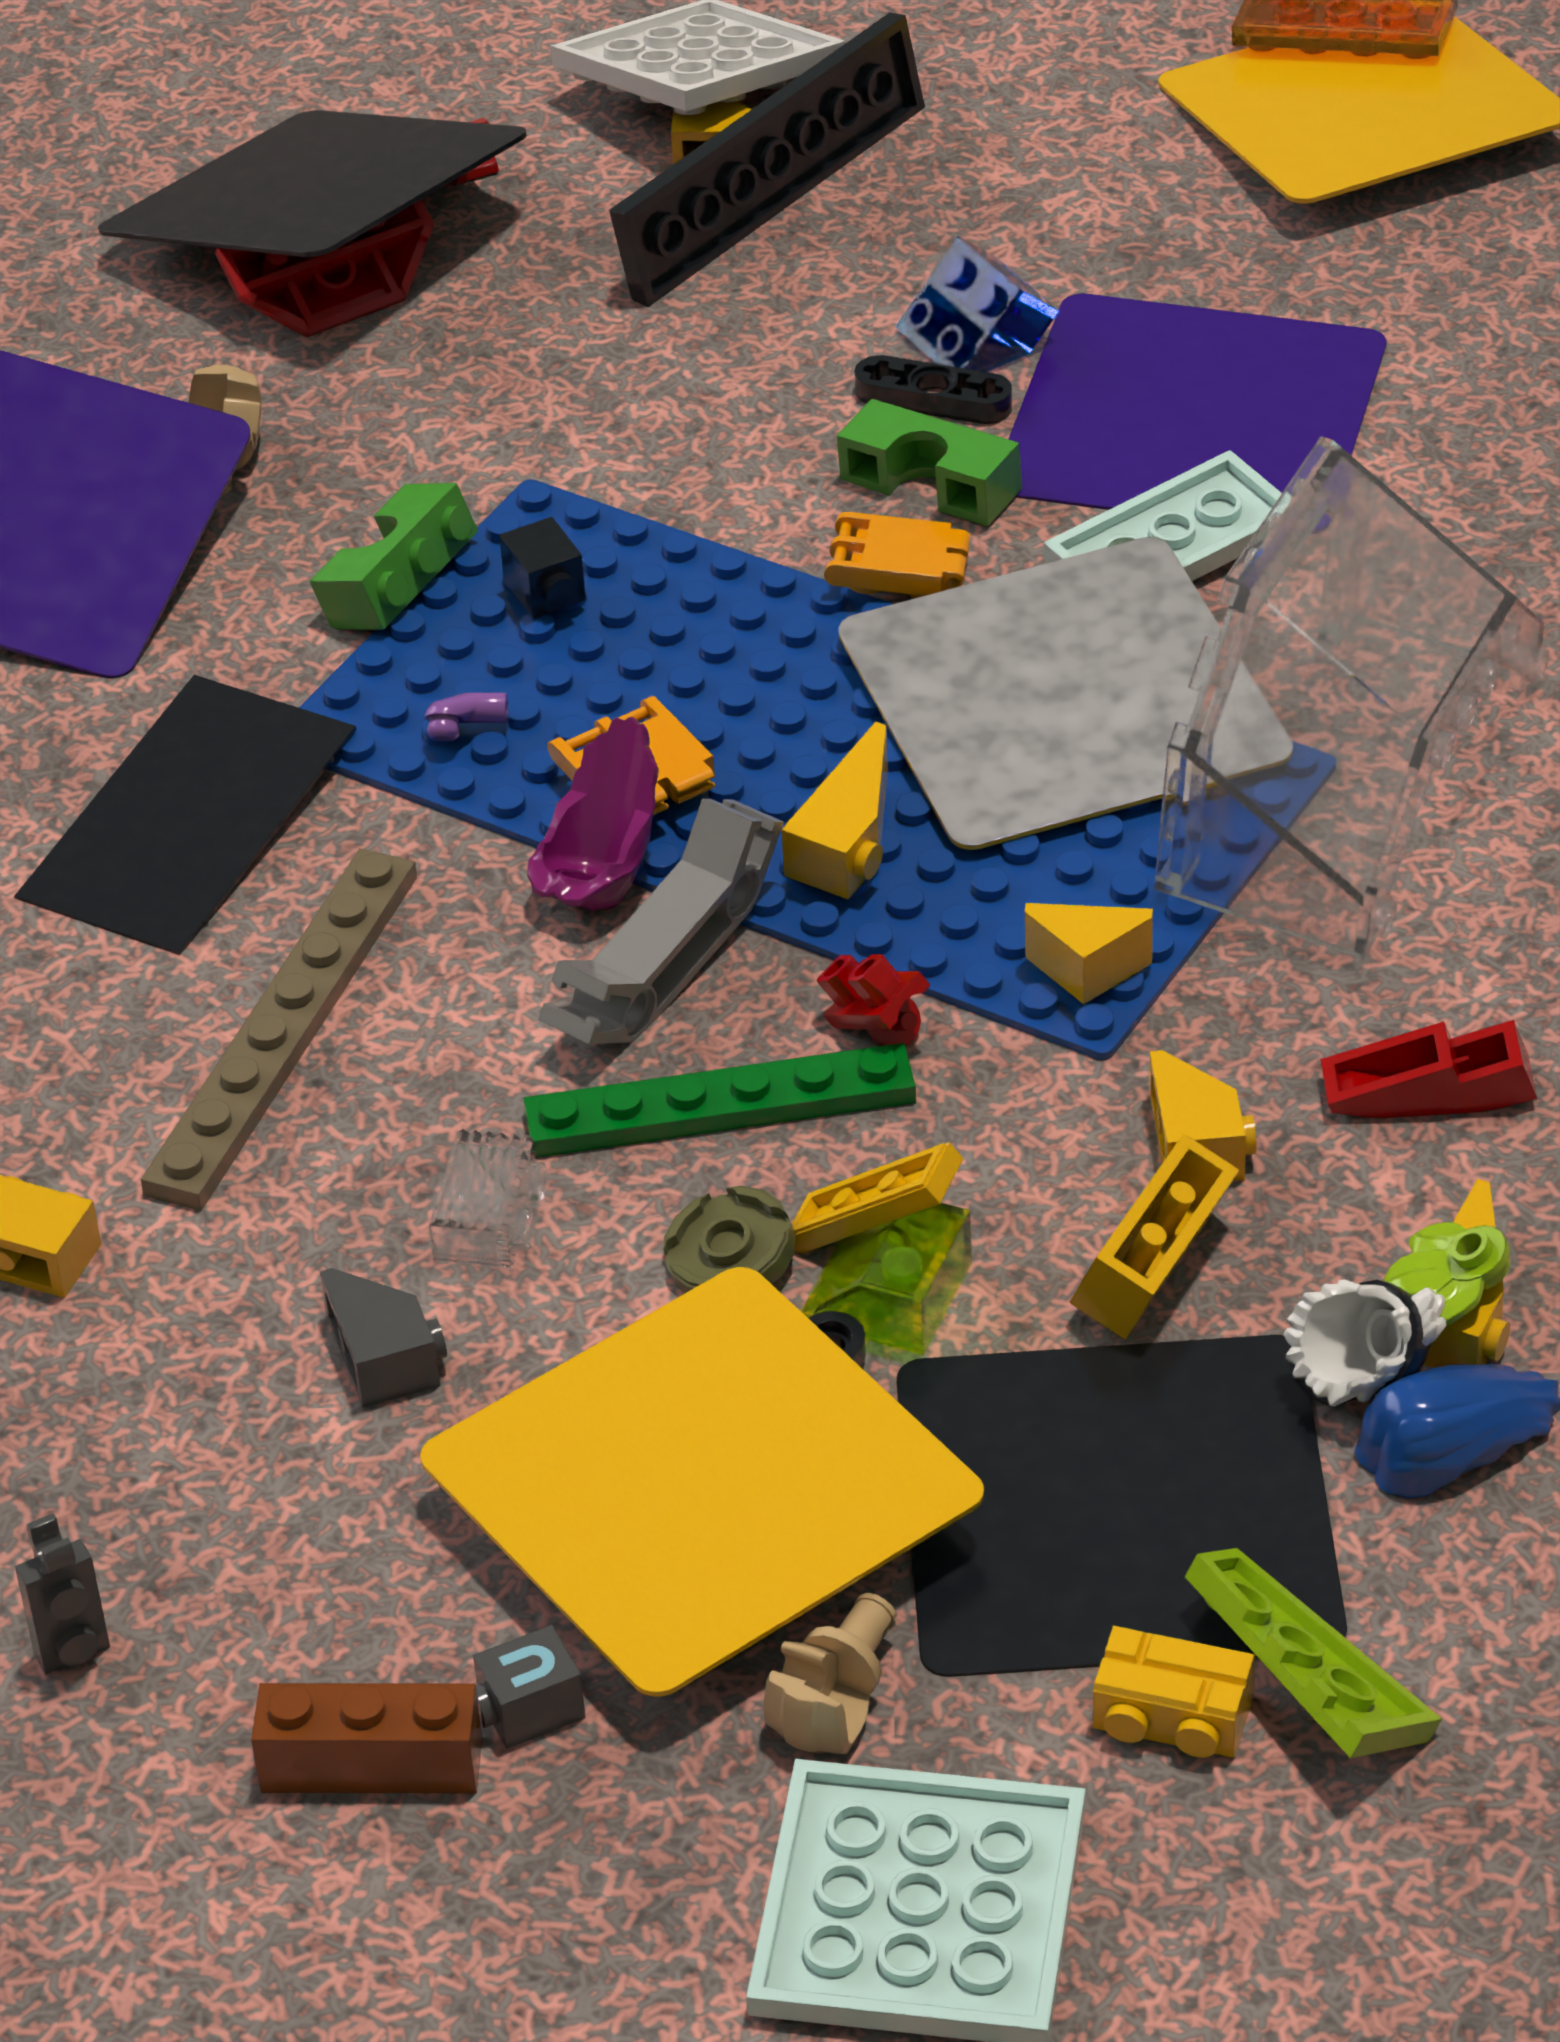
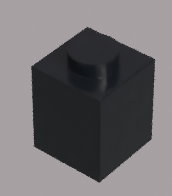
[499,517,586,619]

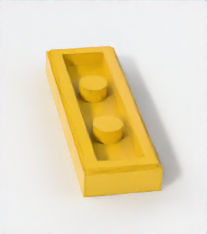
[792,1142,964,1254]

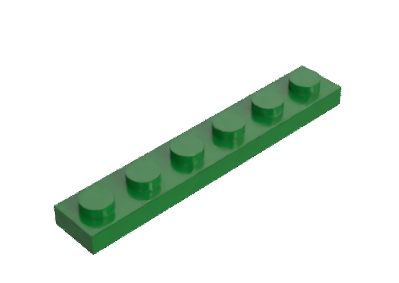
[523,1043,916,1158]

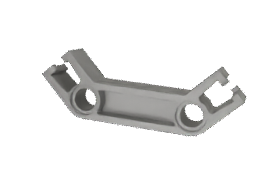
[538,798,784,1044]

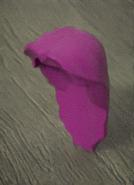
[527,717,659,911]

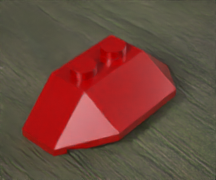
[215,199,434,337]

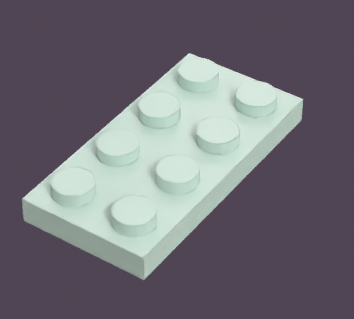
[1043,450,1300,581]

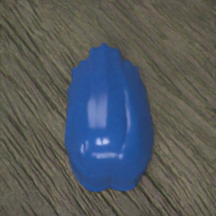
[1354,1364,1560,1499]

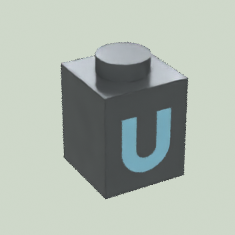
[473,1625,586,1749]

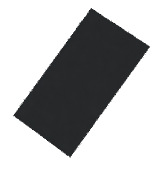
[14,675,356,955]

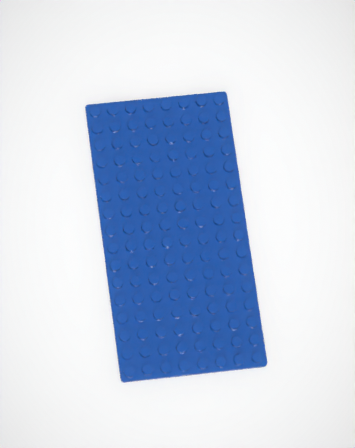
[299,479,1336,1060]

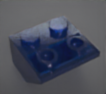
[895,236,1059,372]

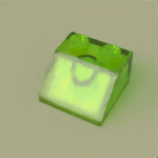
[801,1202,972,1356]

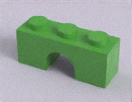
[837,399,1022,526]
[309,483,478,630]

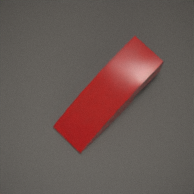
[1320,1019,1537,1118]

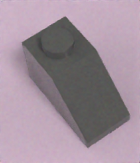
[320,1268,447,1408]

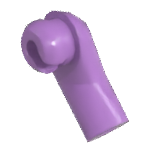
[424,693,509,742]

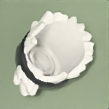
[1284,1279,1446,1407]

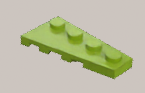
[1185,1548,1442,1759]

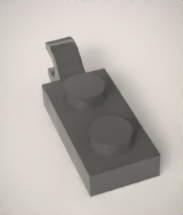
[15,1513,110,1675]

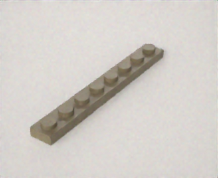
[140,848,417,1211]

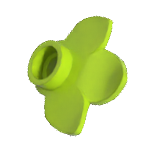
[1383,1222,1510,1327]

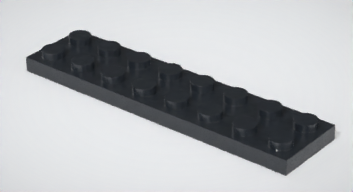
[609,12,925,307]

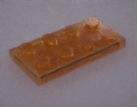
[1232,0,1458,59]

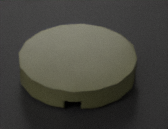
[663,1186,796,1293]

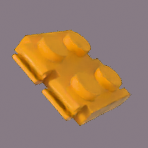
[824,512,971,599]
[547,696,716,815]

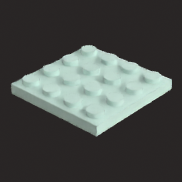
[746,1759,1086,2042]

